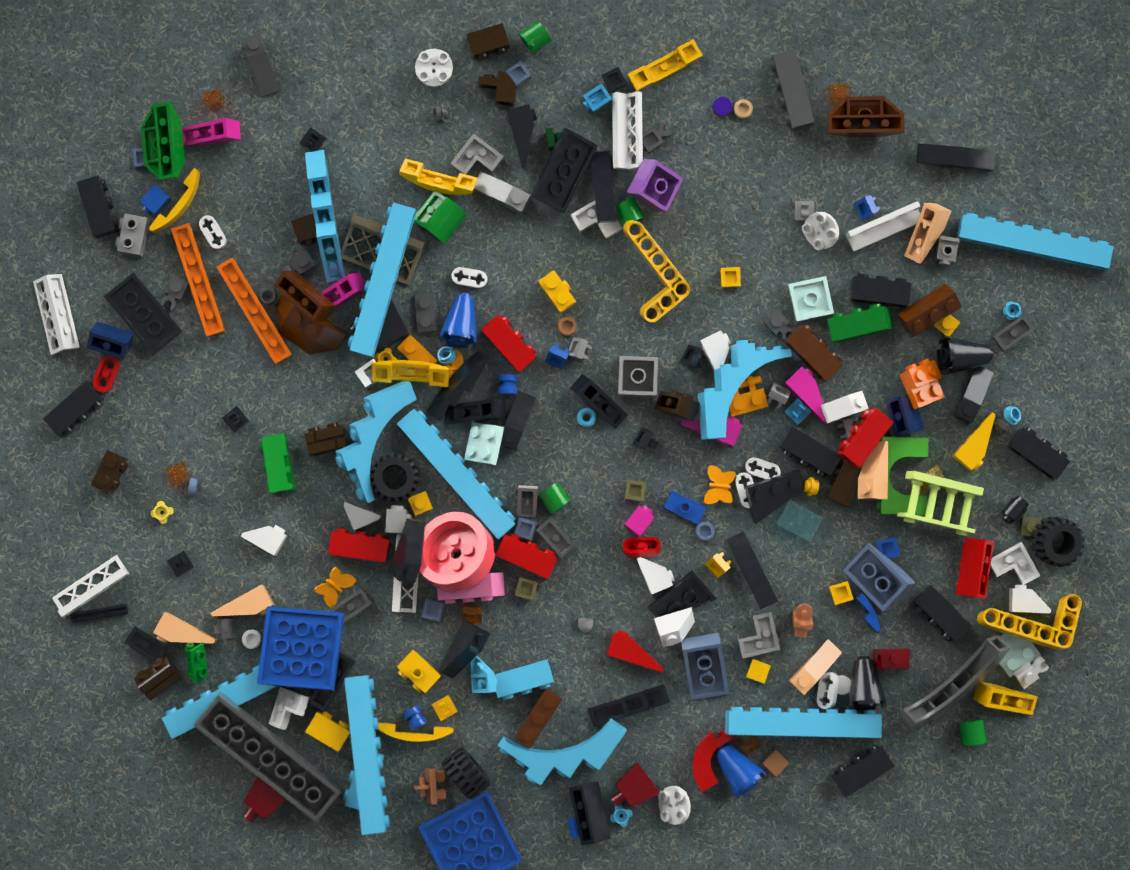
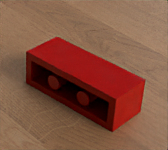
[481,315,537,374]
[836,408,893,468]
[328,528,390,563]
[495,533,558,579]
[956,537,994,599]

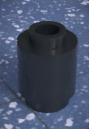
[1001,495,1029,525]

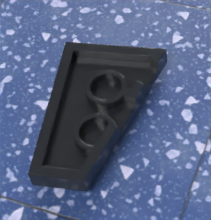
[745,469,804,524]
[647,570,717,618]

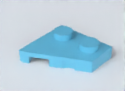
[469,656,497,693]

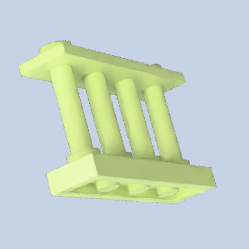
[897,471,984,536]

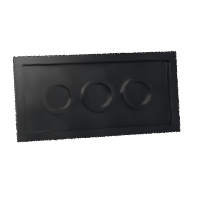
[531,128,598,214]
[104,272,183,355]

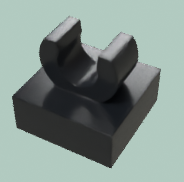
[601,67,627,93]
[300,127,326,152]
[680,345,706,368]
[222,406,249,433]
[633,428,658,450]
[167,551,194,577]

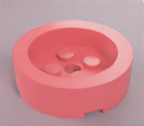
[419,512,495,593]

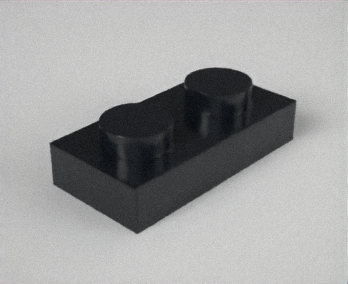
[124,626,168,662]

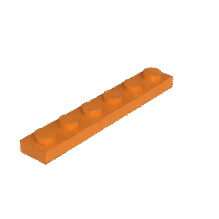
[171,223,226,337]
[217,257,292,365]

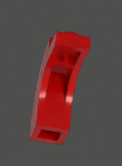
[692,729,737,792]

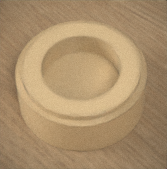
[734,99,753,119]

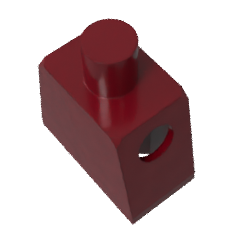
[873,648,910,669]
[611,762,659,807]
[243,776,287,822]

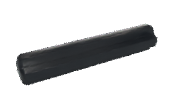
[71,604,128,623]

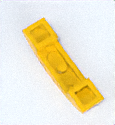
[628,39,703,91]
[399,159,478,195]
[149,168,200,234]
[372,360,449,387]
[378,722,454,742]

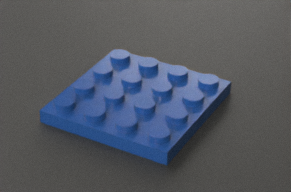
[257,606,344,691]
[418,791,523,870]

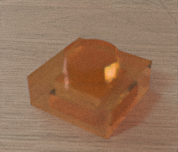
[829,83,849,104]
[166,462,190,486]

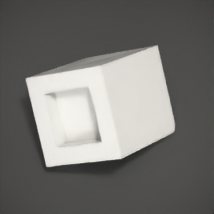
[355,359,376,389]

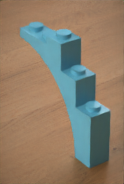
[698,340,792,440]
[335,381,417,503]
[497,718,627,785]

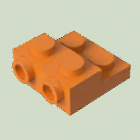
[899,358,945,410]

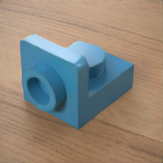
[582,83,612,115]

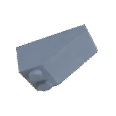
[843,543,915,612]
[681,633,729,700]

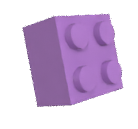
[627,159,683,212]

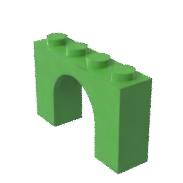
[875,437,928,516]

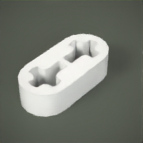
[199,215,227,250]
[452,267,488,288]
[745,457,781,480]
[735,472,754,508]
[817,672,839,709]

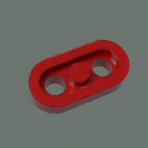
[93,355,120,393]
[623,537,661,558]

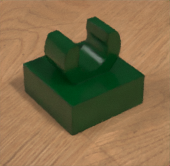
[545,127,562,151]

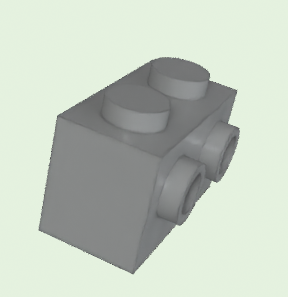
[115,213,150,257]
[386,506,412,534]

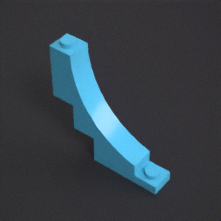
[305,150,345,283]

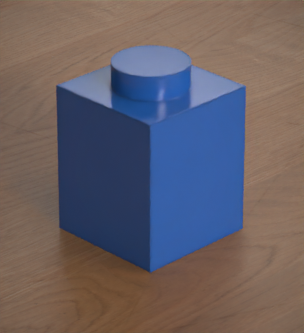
[140,185,172,216]

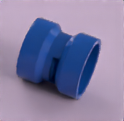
[498,374,517,395]
[402,705,427,731]

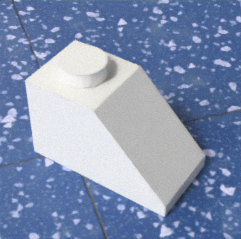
[699,331,731,371]
[820,391,869,423]
[241,525,287,556]
[637,557,675,594]
[1009,585,1051,613]
[654,608,695,647]

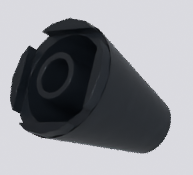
[937,336,993,375]
[848,656,887,710]

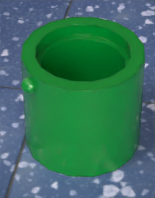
[519,21,552,54]
[615,197,645,228]
[538,482,571,515]
[958,719,987,746]

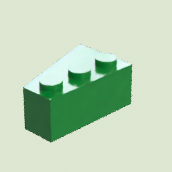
[827,304,894,343]
[259,433,297,495]

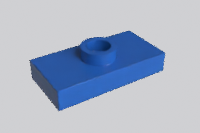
[663,491,706,525]

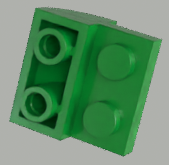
[414,192,467,244]

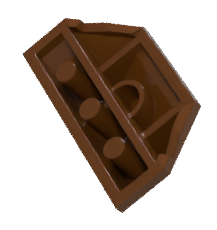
[827,96,905,137]
[276,294,348,355]

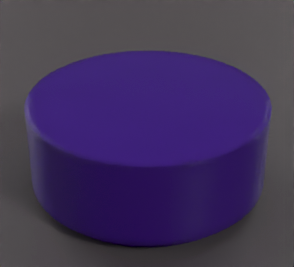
[713,97,732,117]

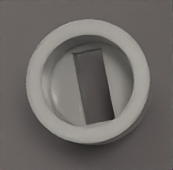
[578,618,593,633]

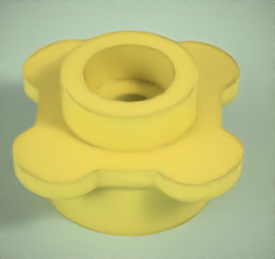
[151,501,174,524]

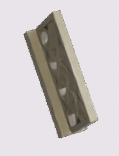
[341,214,427,285]

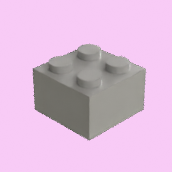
[618,356,658,398]

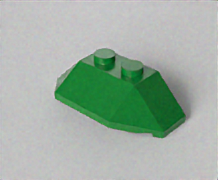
[141,102,185,180]

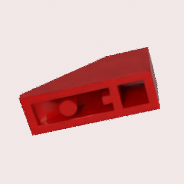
[607,630,664,672]

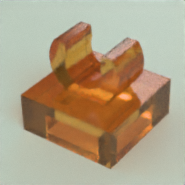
[201,87,224,112]
[462,602,482,624]
[738,735,762,756]

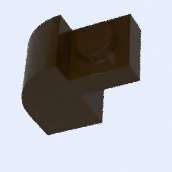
[478,71,516,106]

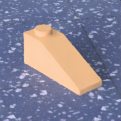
[904,203,951,264]
[858,441,888,500]
[211,585,274,616]
[153,612,217,643]
[789,639,842,695]

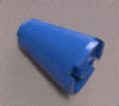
[439,293,477,348]
[715,744,767,799]

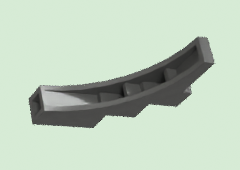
[899,635,1010,728]

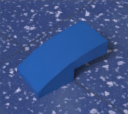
[855,593,880,632]

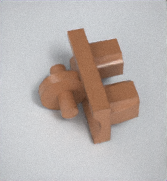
[792,604,813,638]
[414,768,446,804]

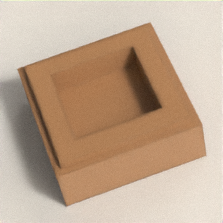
[762,749,789,777]

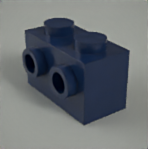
[87,322,134,360]
[886,394,924,437]

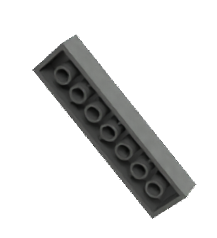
[194,691,341,822]

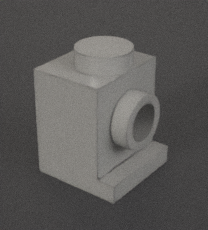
[935,236,960,266]

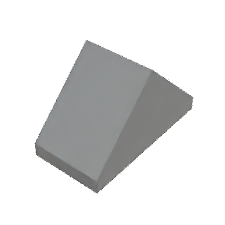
[517,485,538,517]
[343,502,382,531]

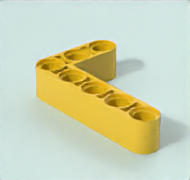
[623,220,690,322]
[977,594,1082,650]

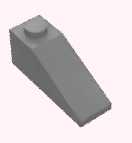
[474,171,531,215]

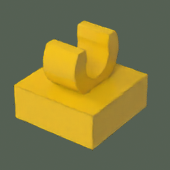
[704,552,731,579]
[432,695,458,721]

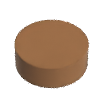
[558,317,577,336]

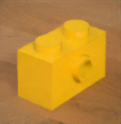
[538,270,576,315]
[397,649,442,693]
[305,711,350,752]

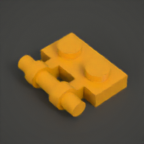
[729,375,769,417]

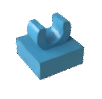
[784,398,811,425]

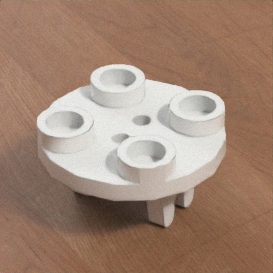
[415,49,453,87]
[802,212,839,250]
[658,786,691,825]

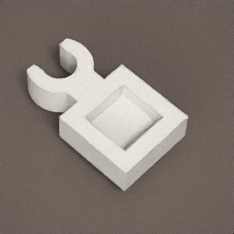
[1013,656,1049,689]

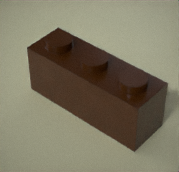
[274,271,335,321]
[897,284,962,337]
[783,324,843,382]
[514,688,562,748]

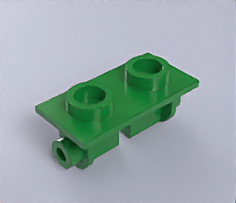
[185,642,208,684]

